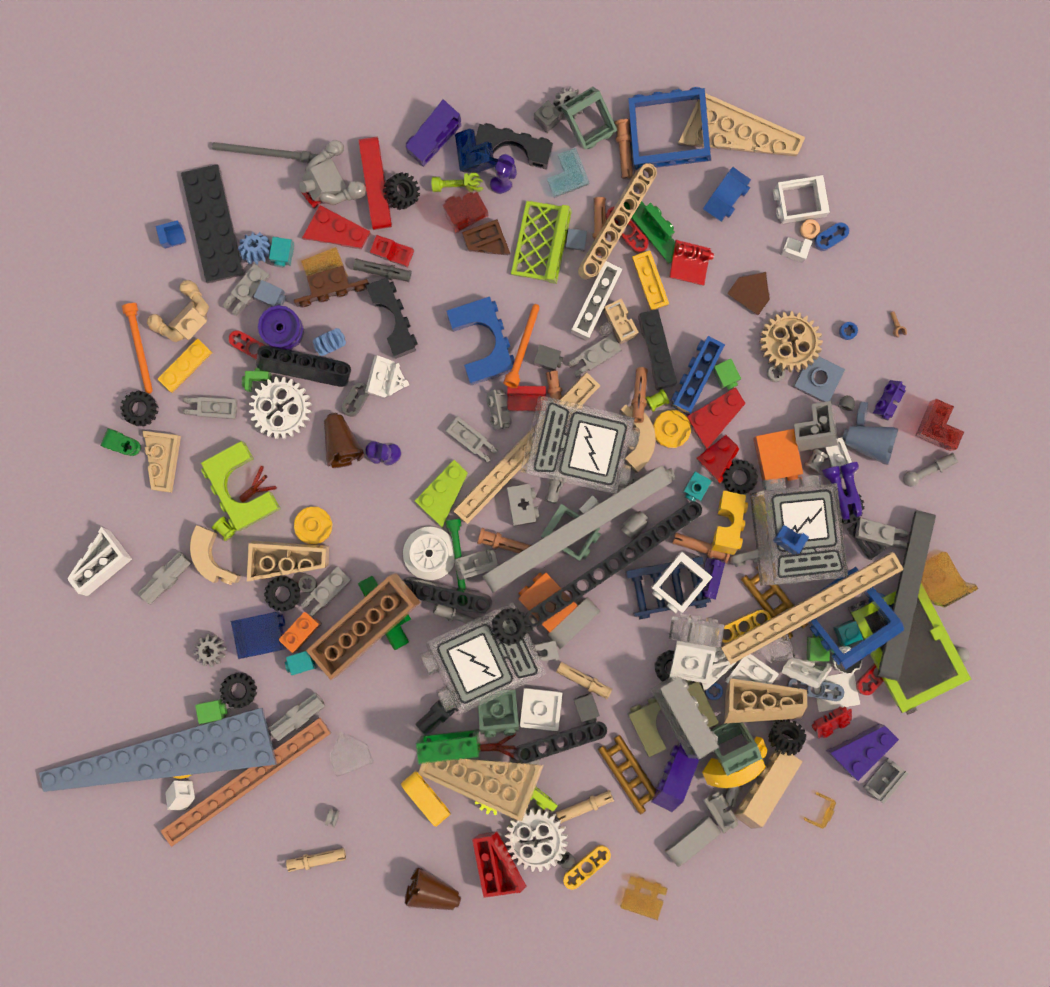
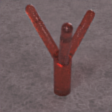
[239,466,277,503]
[480,733,516,759]

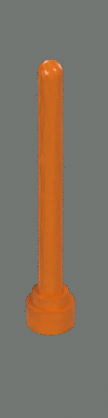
[122,303,153,394]
[503,304,540,388]

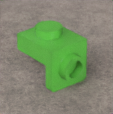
[242,368,272,392]

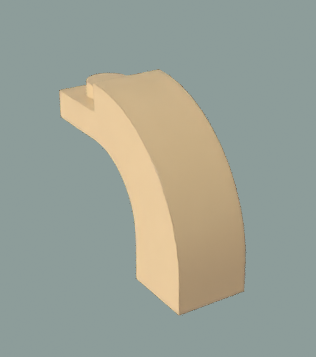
[619,405,656,473]
[190,525,241,585]

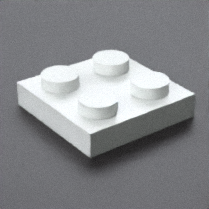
[670,641,716,684]
[520,688,562,731]

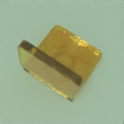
[921,552,978,607]

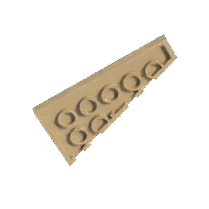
[678,93,805,156]
[418,759,544,821]

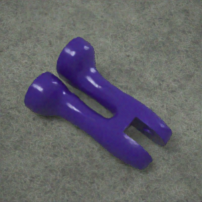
[490,154,517,194]
[365,441,401,466]
[822,462,862,520]

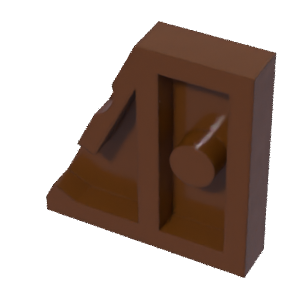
[462,219,510,255]

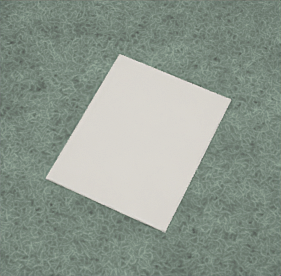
[814,673,860,712]

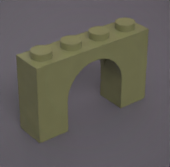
[627,680,719,757]

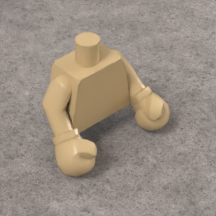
[147,280,209,342]

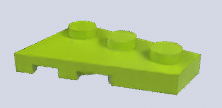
[415,460,468,527]

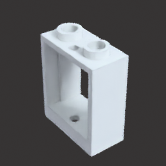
[773,175,830,224]
[651,552,712,613]

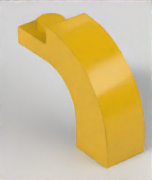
[702,736,768,788]

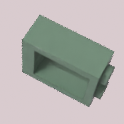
[561,87,617,150]
[541,504,601,561]
[710,722,762,776]

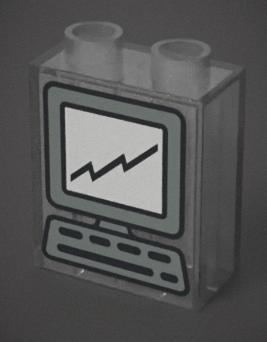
[521,396,640,494]
[750,475,848,586]
[420,602,546,715]

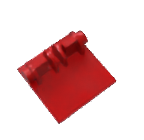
[669,240,714,286]
[811,706,852,739]

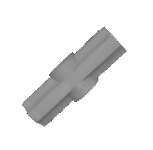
[138,552,192,604]
[269,693,326,741]

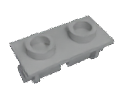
[486,390,511,430]
[703,791,738,834]

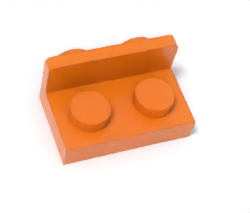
[279,612,322,653]

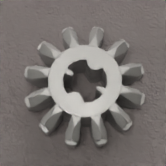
[553,86,583,120]
[193,634,227,667]

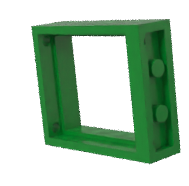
[416,729,481,764]

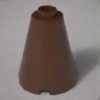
[324,413,365,468]
[404,868,461,910]

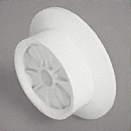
[403,527,455,580]

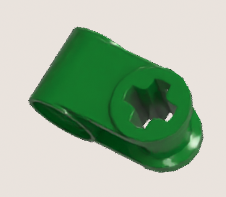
[100,428,141,456]

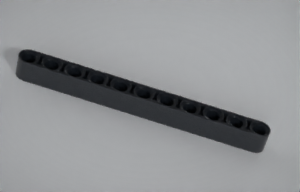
[525,501,702,627]

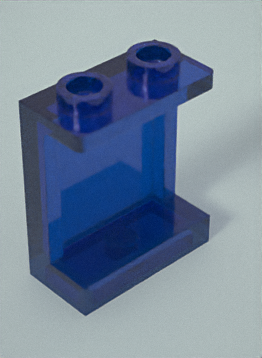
[231,611,287,659]

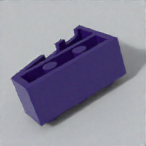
[406,99,462,167]
[826,723,899,781]
[652,743,700,812]

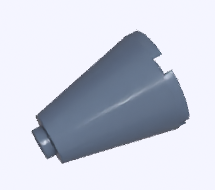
[843,426,898,465]

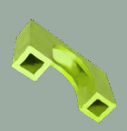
[201,441,281,531]

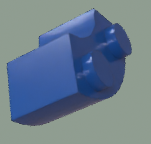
[703,167,751,222]

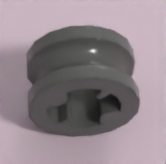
[298,575,317,592]

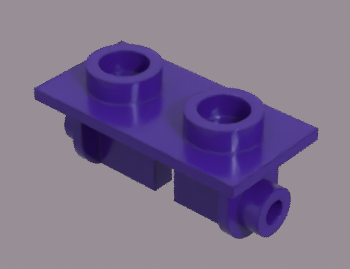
[873,380,906,420]
[700,558,725,600]

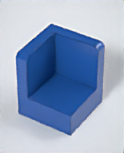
[155,220,186,248]
[773,525,809,554]

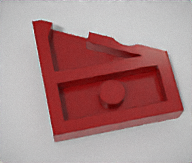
[697,435,739,483]

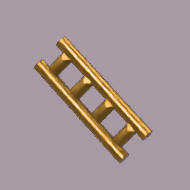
[740,563,809,640]
[597,735,656,815]

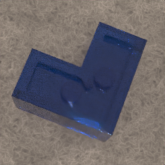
[455,128,498,173]

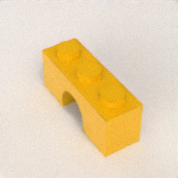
[711,491,748,555]

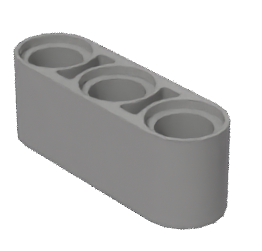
[547,597,600,649]
[665,816,721,867]

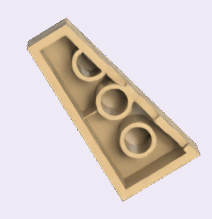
[247,541,330,582]
[724,678,807,724]
[733,750,802,829]

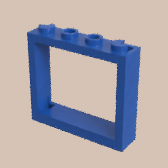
[628,87,711,170]
[809,566,904,670]

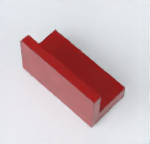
[507,386,546,411]

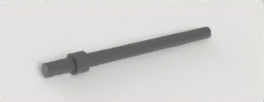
[212,142,319,163]

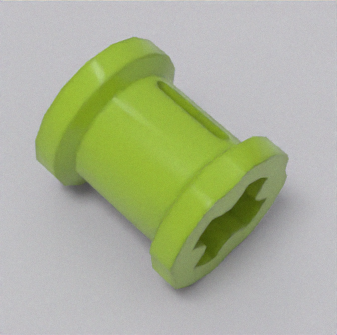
[645,389,670,412]
[212,516,237,541]

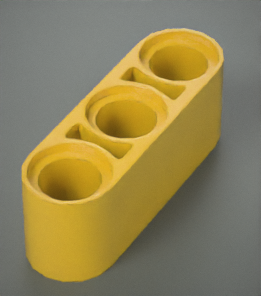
[716,609,771,643]
[400,771,451,827]

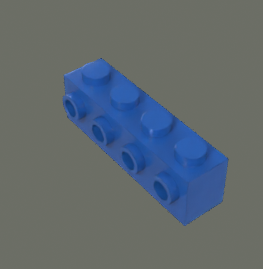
[670,336,725,415]

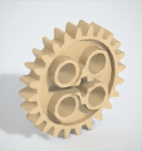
[759,311,823,373]

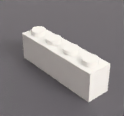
[571,261,622,341]

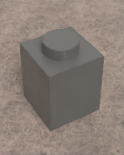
[534,100,561,133]
[534,344,564,371]
[573,693,600,724]

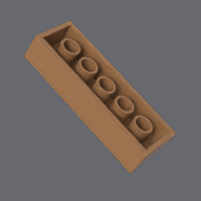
[306,573,421,680]

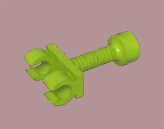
[431,173,484,192]

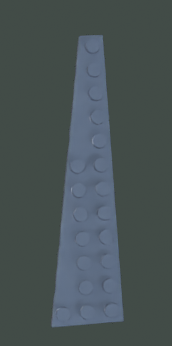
[39,708,277,792]

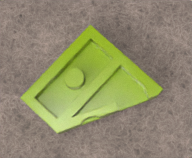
[530,786,558,811]

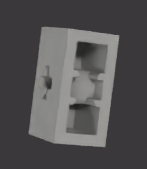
[507,484,539,526]

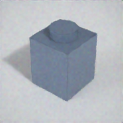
[254,280,286,307]

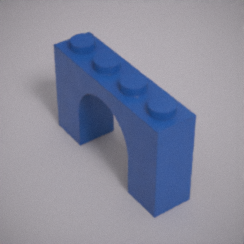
[446,297,515,385]

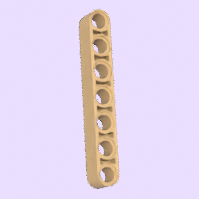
[578,164,657,280]

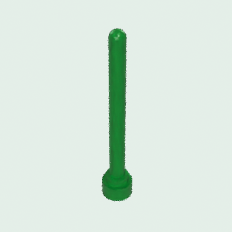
[446,519,468,611]

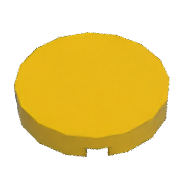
[653,410,691,448]
[294,507,333,545]

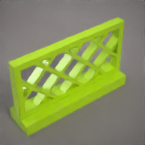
[511,201,572,284]

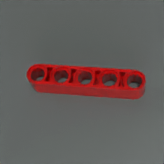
[359,136,392,230]

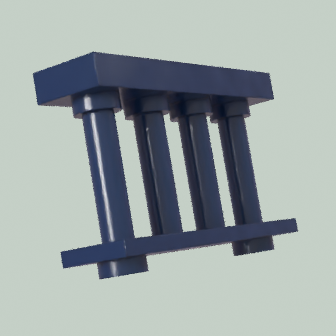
[625,557,711,620]

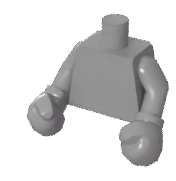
[299,140,366,205]

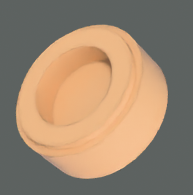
[800,219,820,240]

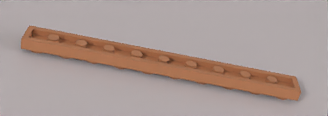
[160,717,331,847]

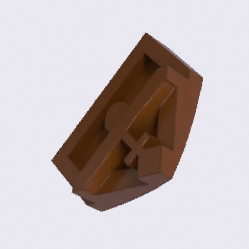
[727,272,770,315]

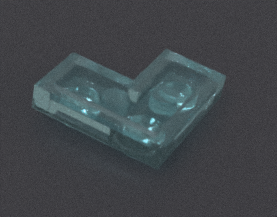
[547,148,590,198]

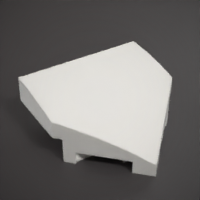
[365,355,409,398]

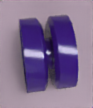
[258,305,304,350]

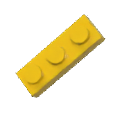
[632,251,669,311]
[158,338,213,393]

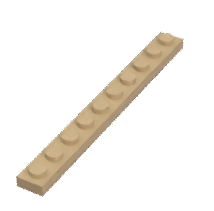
[453,372,600,524]
[721,552,904,665]

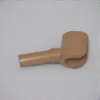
[890,311,907,337]

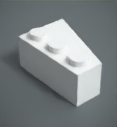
[67,527,132,596]

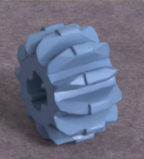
[238,232,271,265]
[312,328,346,356]

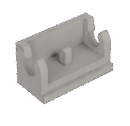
[453,549,499,580]
[529,640,560,661]
[863,758,909,804]

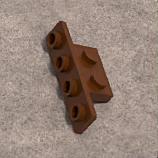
[294,266,369,308]

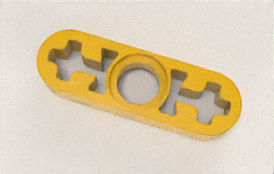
[563,845,611,890]

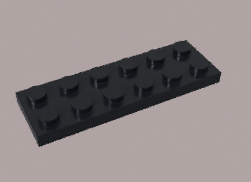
[181,164,244,283]

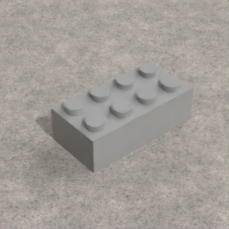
[650,677,719,759]

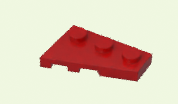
[302,205,371,249]
[687,387,746,449]

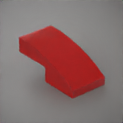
[370,235,414,268]

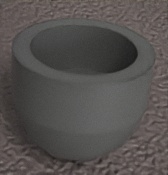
[838,395,855,411]
[558,852,575,869]

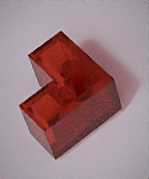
[443,192,489,234]
[915,399,964,451]

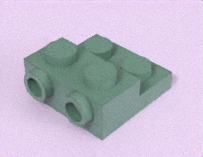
[478,689,519,737]

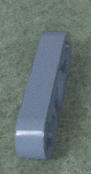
[787,678,845,702]

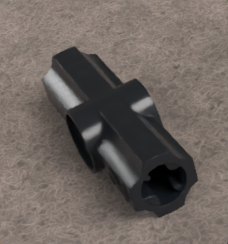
[415,688,462,736]

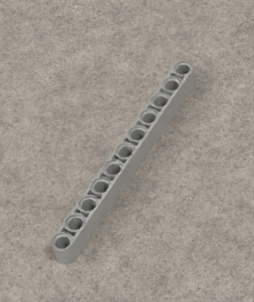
[483,465,673,593]

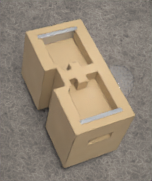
[599,298,639,344]

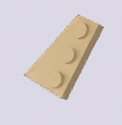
[142,431,181,493]

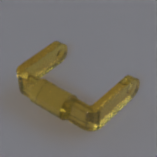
[804,792,836,829]

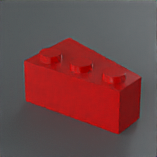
[472,831,527,898]

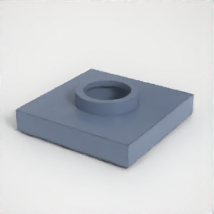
[793,356,845,402]

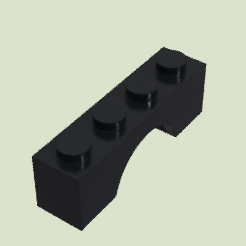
[474,123,553,170]
[366,277,418,359]
[638,309,677,390]

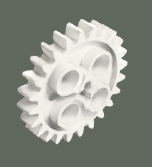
[249,377,312,439]
[505,807,568,872]

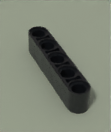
[256,345,351,387]
[403,577,492,614]
[514,721,607,763]

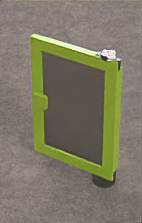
[848,583,971,715]

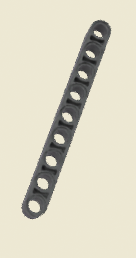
[878,510,936,681]

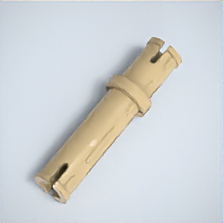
[556,661,612,700]
[556,790,614,824]
[286,848,346,872]

